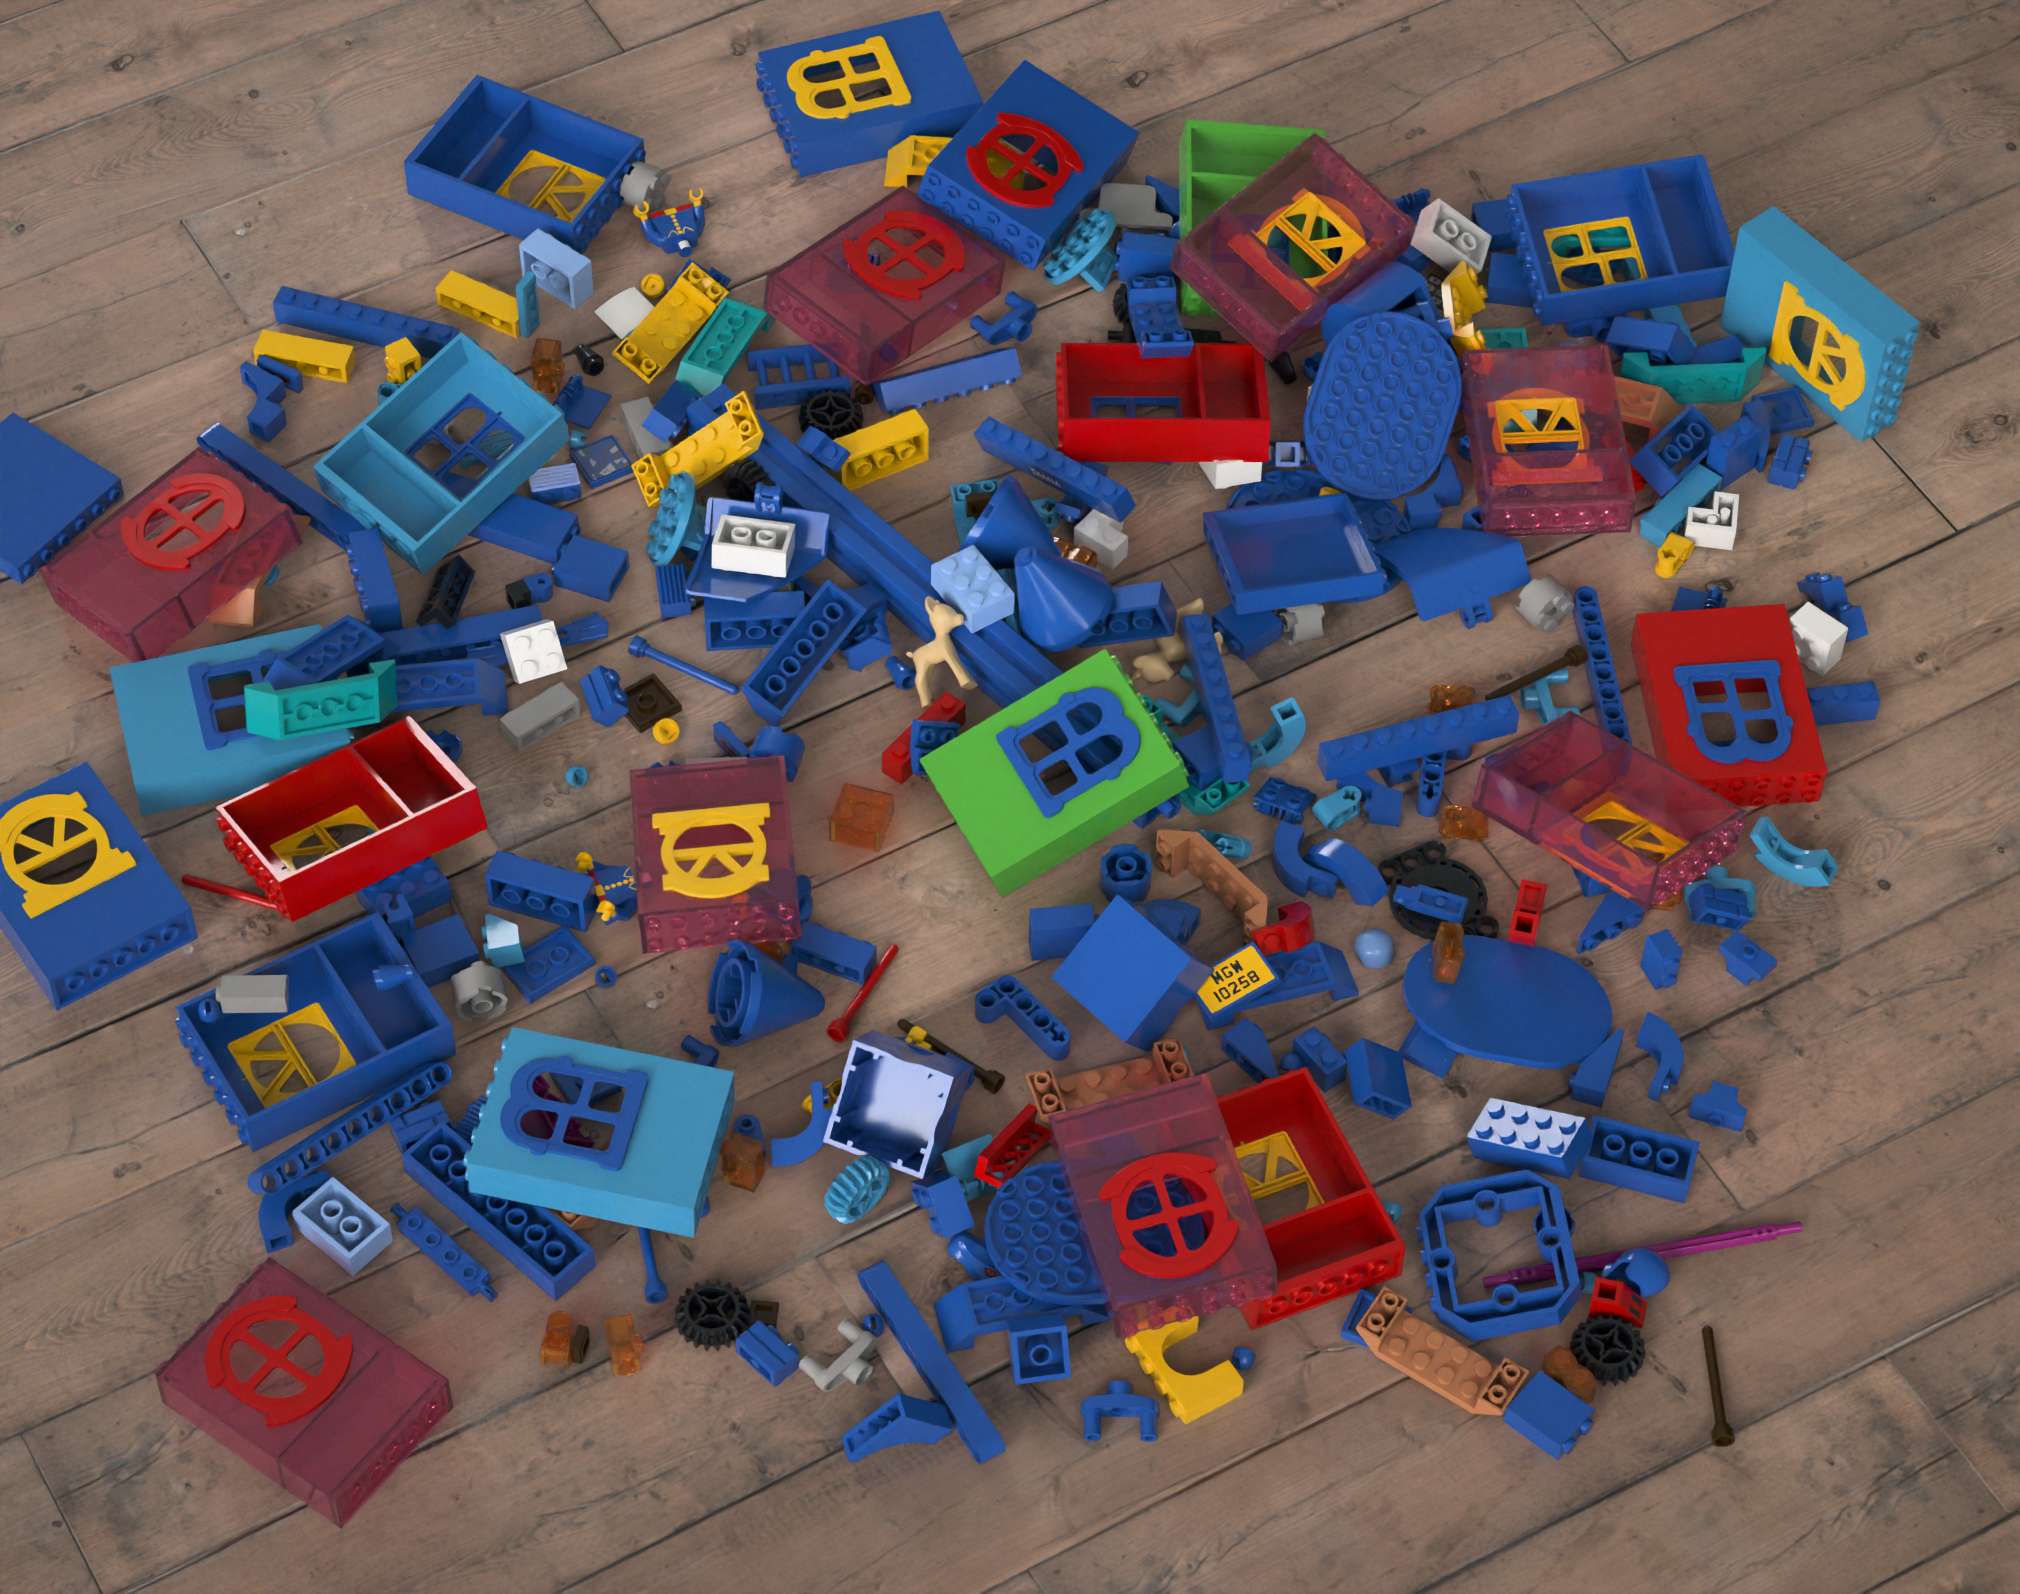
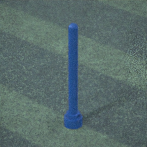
[628,635,739,695]
[637,1226,668,1304]

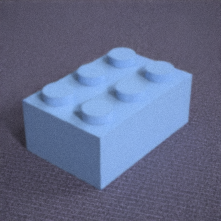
[519,229,594,309]
[931,545,1015,633]
[292,1177,393,1276]

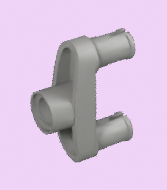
[799,1318,877,1392]

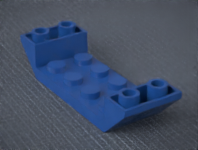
[1126,275,1194,358]
[262,614,400,691]
[356,658,508,728]
[1196,941,1359,1030]
[934,1276,1109,1353]

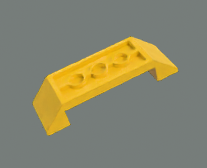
[884,135,1024,190]
[1441,260,1496,374]
[612,262,729,384]
[631,391,764,507]

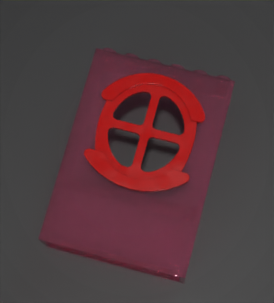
[763,185,1006,386]
[39,446,303,663]
[1048,1073,1277,1338]
[155,1257,453,1529]

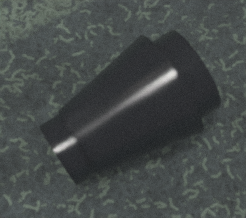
[575,344,604,376]
[1268,348,1297,385]

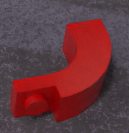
[1508,879,1547,947]
[1251,901,1315,956]

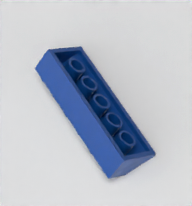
[869,347,1022,415]
[740,579,867,726]

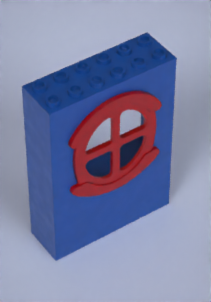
[917,60,1140,271]

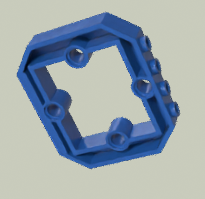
[1416,1169,1582,1341]

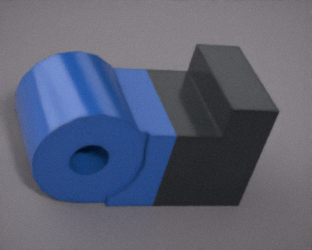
[505,573,553,609]

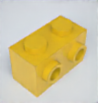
[384,337,422,384]

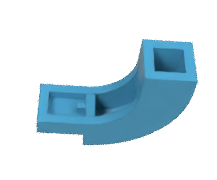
[1249,697,1306,772]
[1749,816,1839,887]

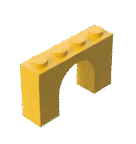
[1125,1297,1244,1425]

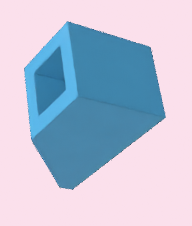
[481,913,525,968]

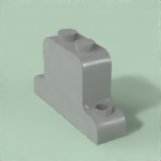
[1079,183,1173,240]

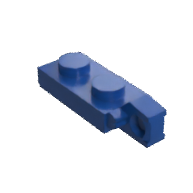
[1393,884,1469,925]

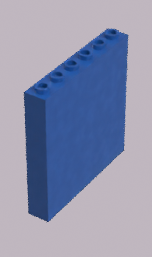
[0,413,124,584]
[1203,492,1387,615]

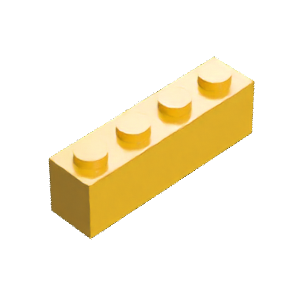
[436,270,520,339]
[253,330,356,383]

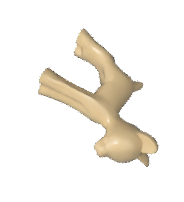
[906,596,978,710]
[1131,598,1223,682]

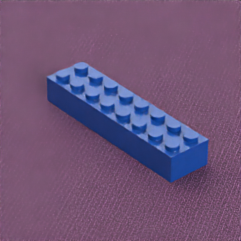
[402,1121,596,1301]

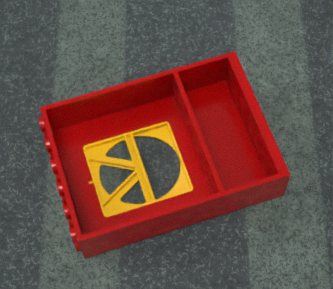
[216,716,488,922]
[1156,1067,1406,1331]

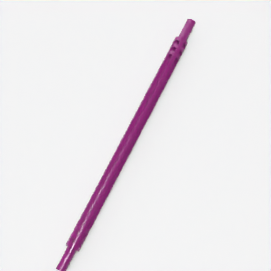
[1483,1221,1802,1288]

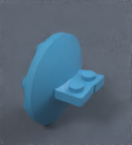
[1042,209,1118,293]
[645,471,707,567]

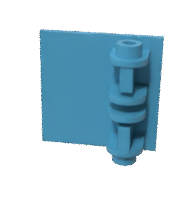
[941,1134,1004,1202]

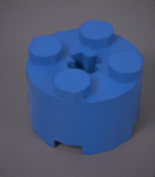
[747,726,805,784]
[1100,844,1152,902]

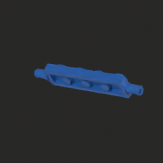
[390,1203,498,1302]

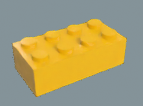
[829,409,929,491]

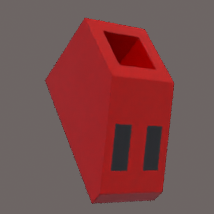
[1588,1277,1647,1329]

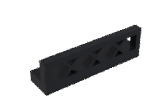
[416,555,475,630]

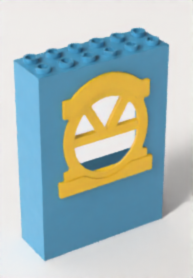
[1720,206,1920,443]

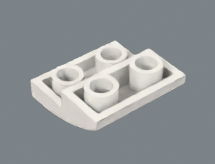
[594,287,654,341]

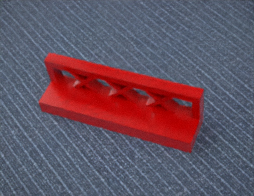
[974,1103,1053,1188]

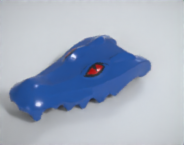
[947,1231,1002,1281]

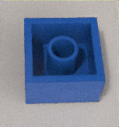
[1006,1313,1071,1385]

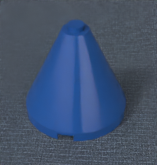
[957,474,1063,569]
[1014,547,1113,652]
[708,940,825,1047]

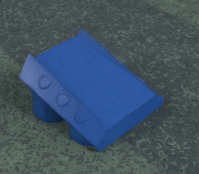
[839,606,891,672]
[1398,1020,1461,1078]

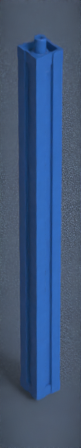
[686,383,1181,829]

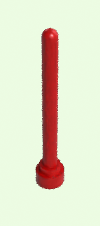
[182,874,288,919]
[826,944,899,1043]

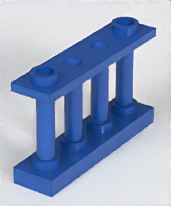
[747,340,851,410]

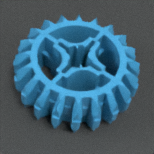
[824,1155,891,1224]

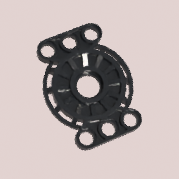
[1378,841,1499,942]

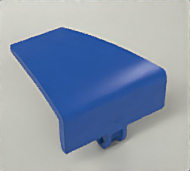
[684,482,831,602]
[1373,528,1531,629]

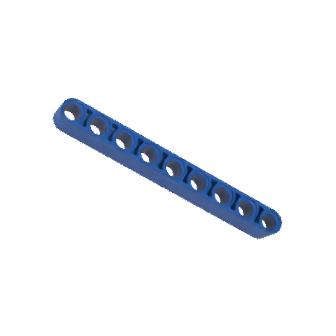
[197,423,366,551]
[1572,586,1634,776]
[248,1062,452,1194]
[857,1260,1006,1464]

